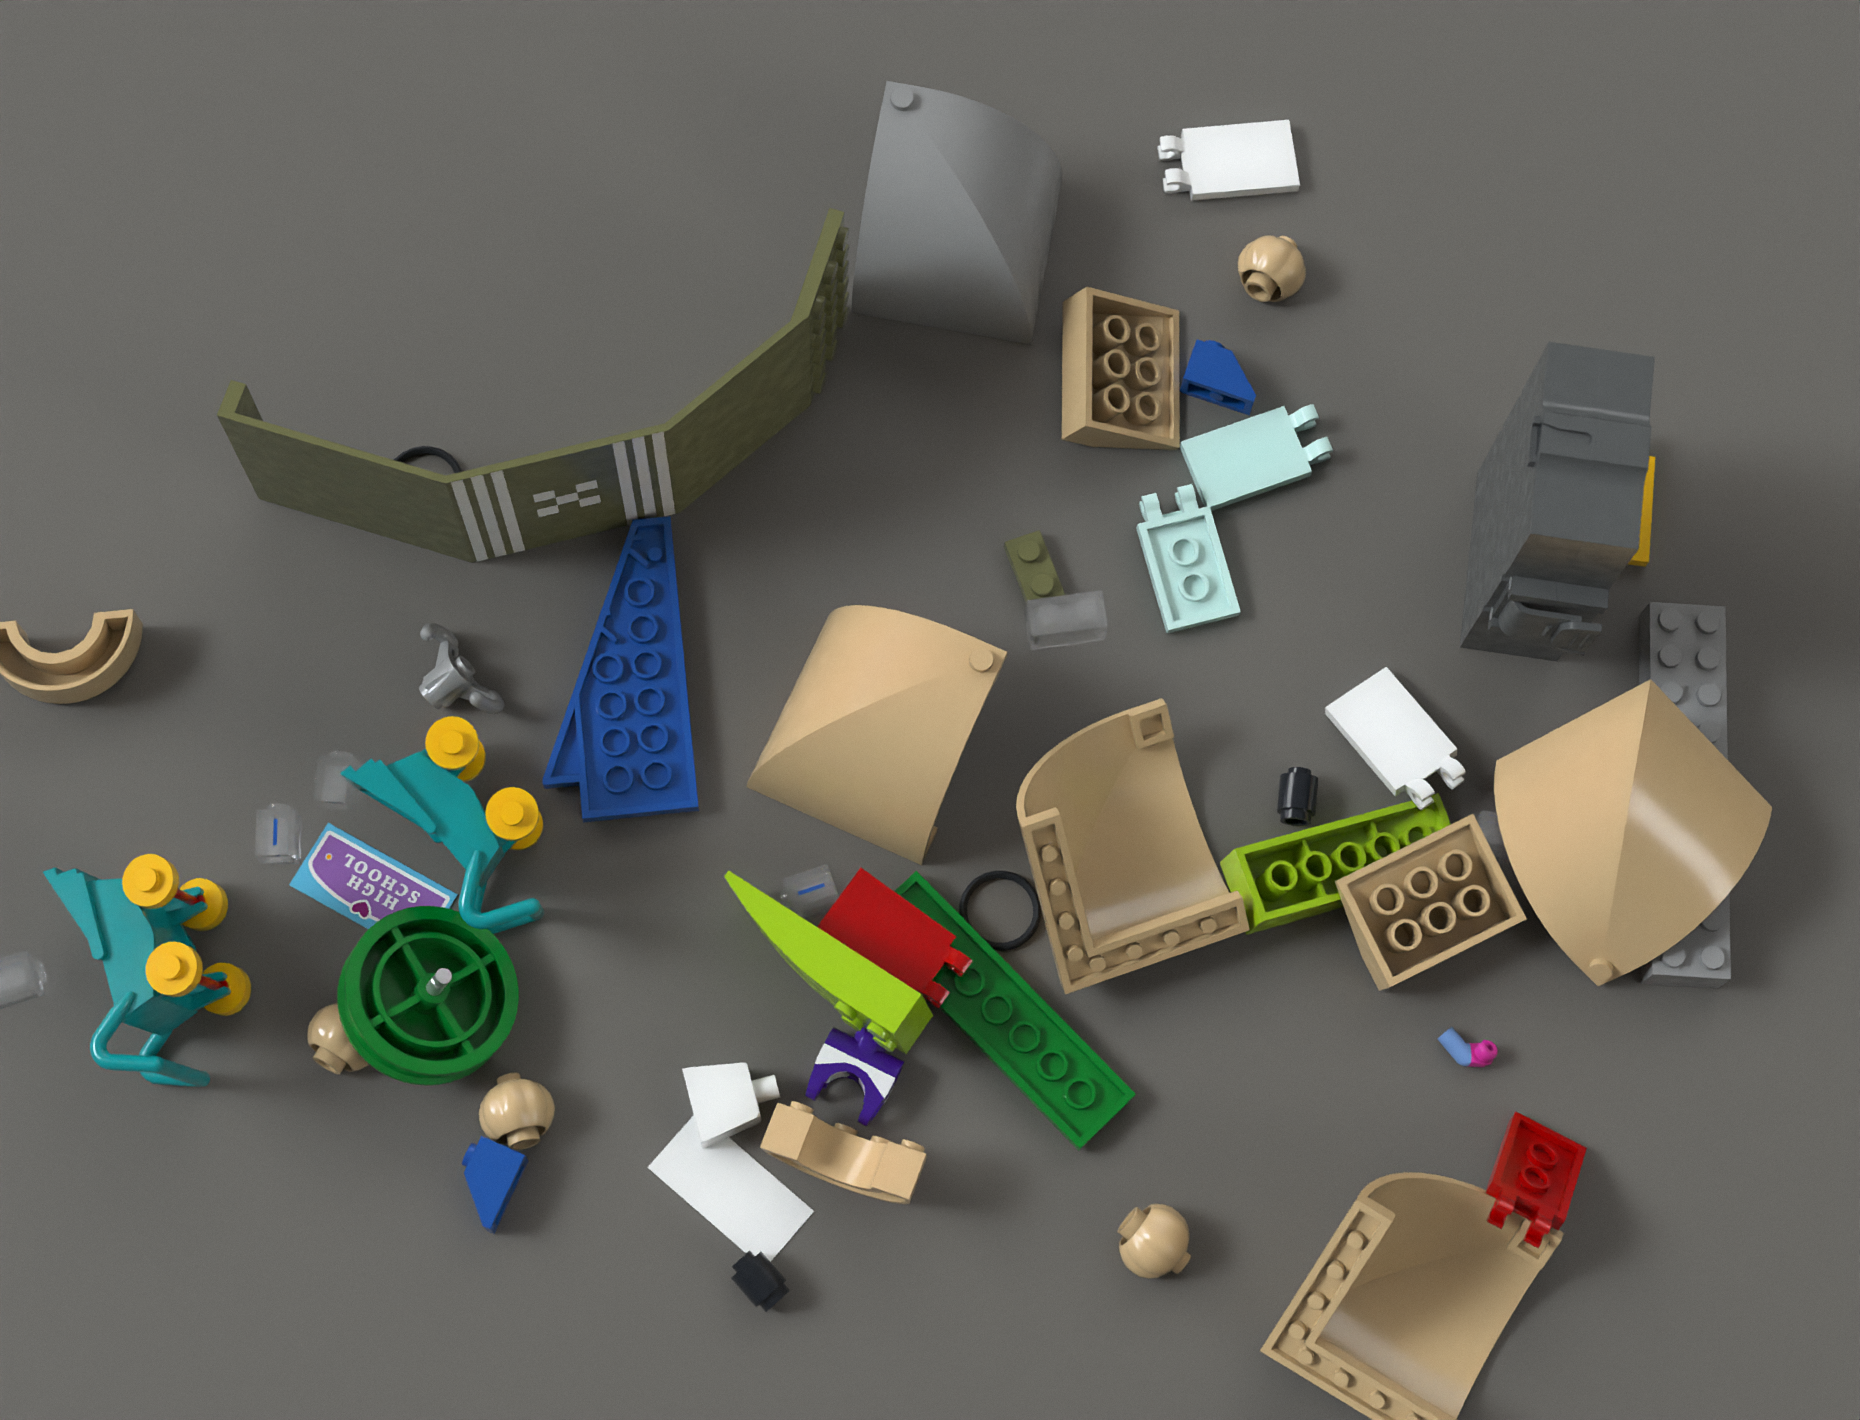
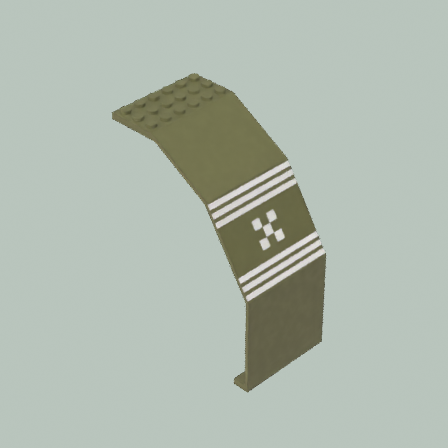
[217,208,850,563]

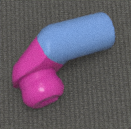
[1437,1027,1498,1067]

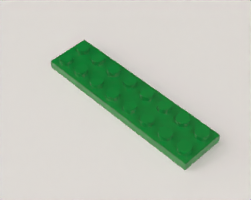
[894,871,1136,1151]

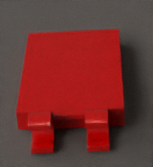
[817,868,973,1009]
[1485,1111,1587,1248]

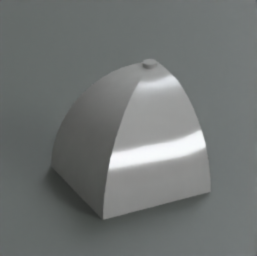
[851,81,1062,345]

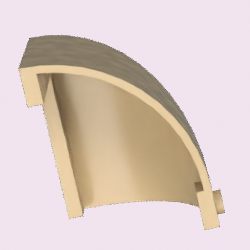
[747,605,1007,865]
[1494,679,1772,986]
[1016,698,1250,994]
[1260,1172,1564,1420]

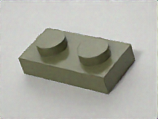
[1004,530,1066,614]

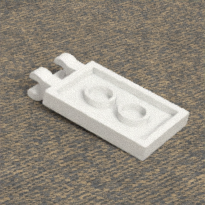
[1158,120,1300,201]
[1325,667,1466,810]

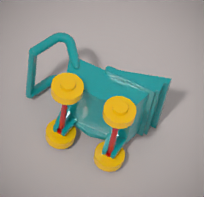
[340,716,544,934]
[43,854,251,1087]

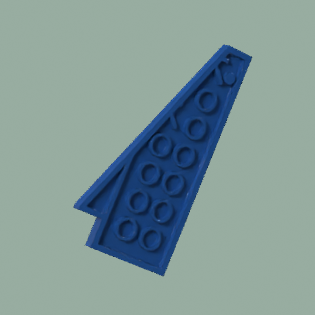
[542,516,699,823]

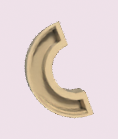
[0,609,143,704]
[760,1101,927,1204]

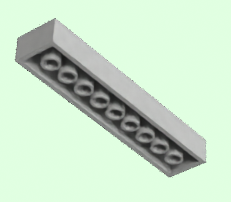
[1639,602,1731,989]

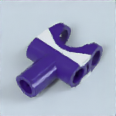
[805,1027,905,1127]

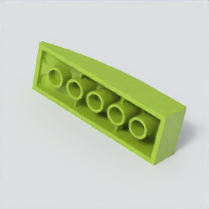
[1220,793,1451,935]
[724,870,933,1054]

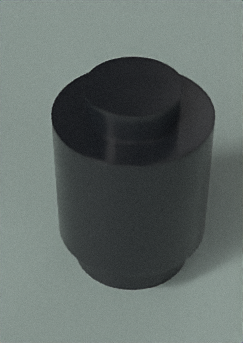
[1277,767,1318,826]
[731,1251,790,1312]

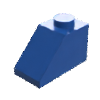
[1180,339,1256,415]
[462,1136,528,1234]

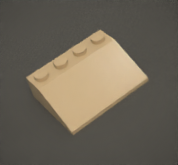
[1062,287,1180,450]
[1335,814,1527,991]

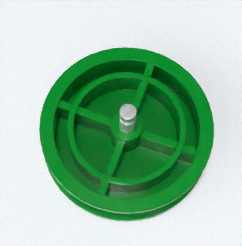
[337,906,519,1086]

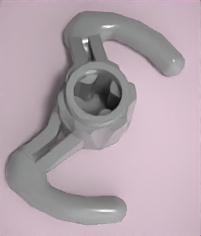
[419,623,505,714]

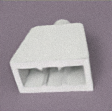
[682,1062,780,1148]

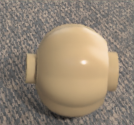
[1238,235,1306,302]
[307,1003,369,1075]
[479,1073,555,1150]
[1117,1204,1191,1279]

